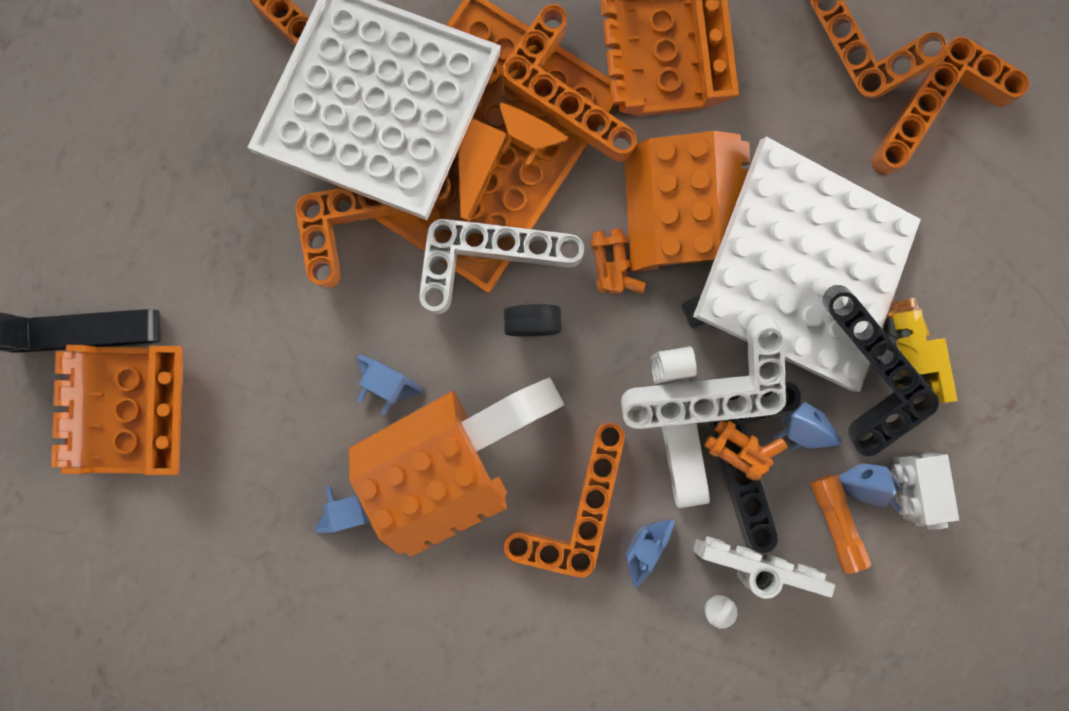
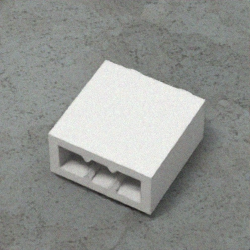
[891,453,959,530]

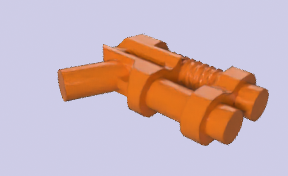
[590,228,646,295]
[704,420,788,481]

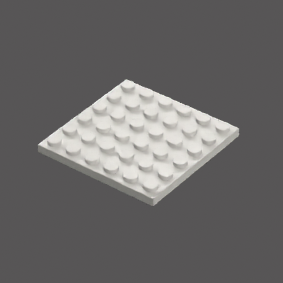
[247,0,501,220]
[693,137,921,392]

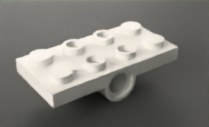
[693,536,835,599]

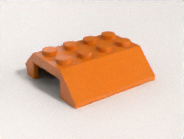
[600,0,739,116]
[625,131,751,272]
[51,345,184,475]
[349,391,507,557]

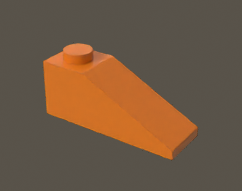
[458,118,507,222]

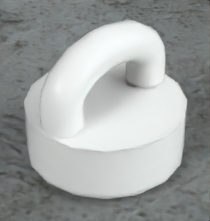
[704,595,738,629]

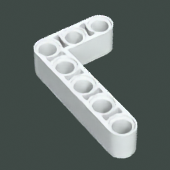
[419,219,584,315]
[621,315,786,429]
[650,346,710,509]
[461,377,565,452]

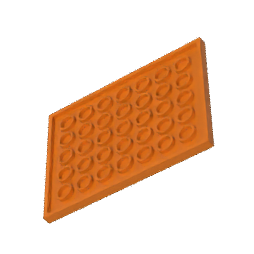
[336,0,615,294]

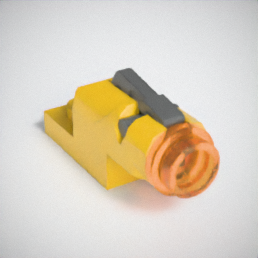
[887,298,958,403]

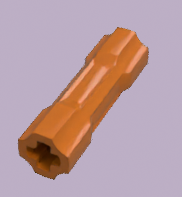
[810,474,871,574]

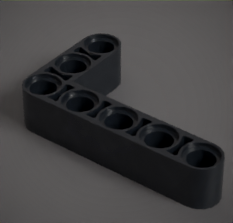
[823,285,939,456]
[0,309,161,353]
[708,382,801,553]

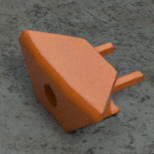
[499,102,569,166]

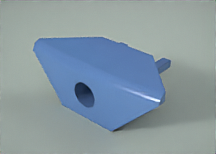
[356,354,424,416]
[773,402,842,450]
[839,463,902,511]
[315,486,370,533]
[625,519,675,588]

